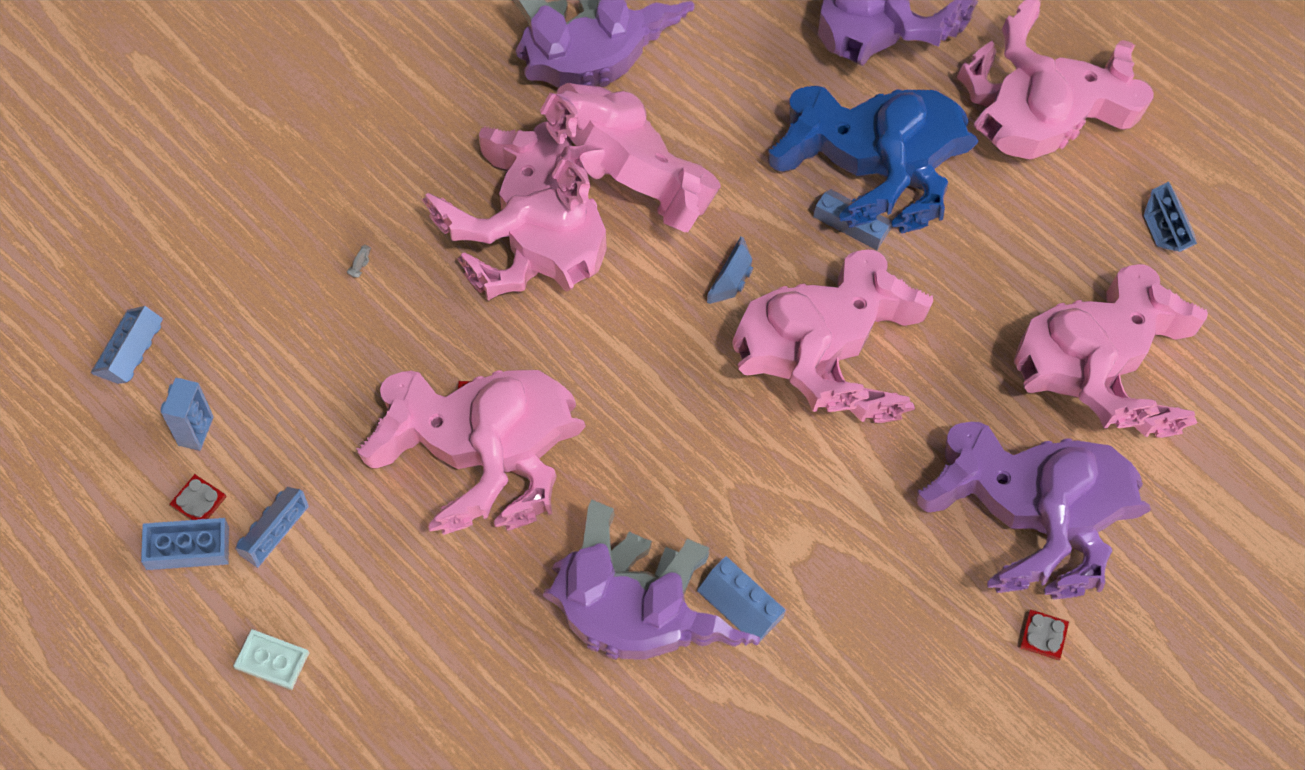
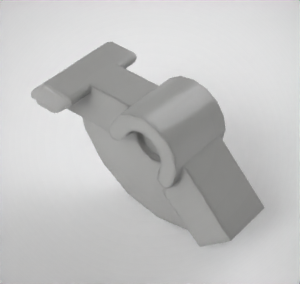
[347,245,371,278]

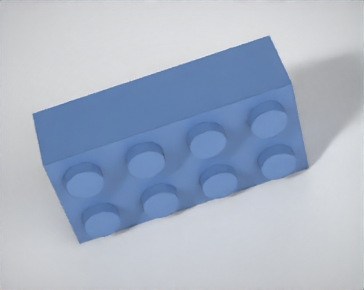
[161,378,214,451]
[141,518,229,570]

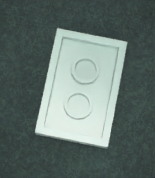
[233,629,309,690]

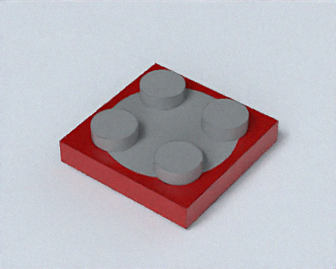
[169,474,227,520]
[1020,609,1069,660]

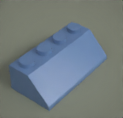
[813,189,893,250]
[91,306,163,384]
[236,487,309,568]
[697,556,786,641]

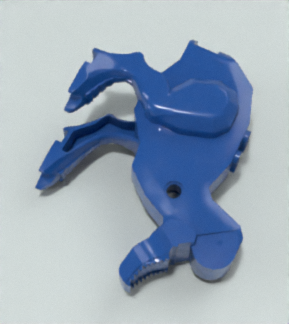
[768,86,978,234]

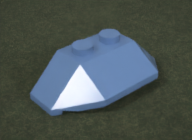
[1144,182,1197,252]
[707,236,753,304]

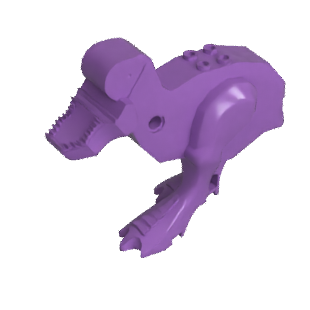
[818,0,978,66]
[917,422,1151,600]

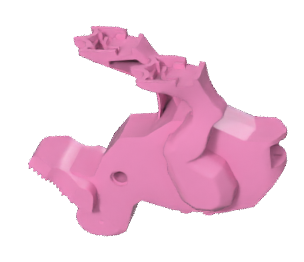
[957,0,1154,159]
[540,83,721,233]
[422,122,607,301]
[732,250,933,423]
[1014,264,1208,438]
[357,370,586,535]

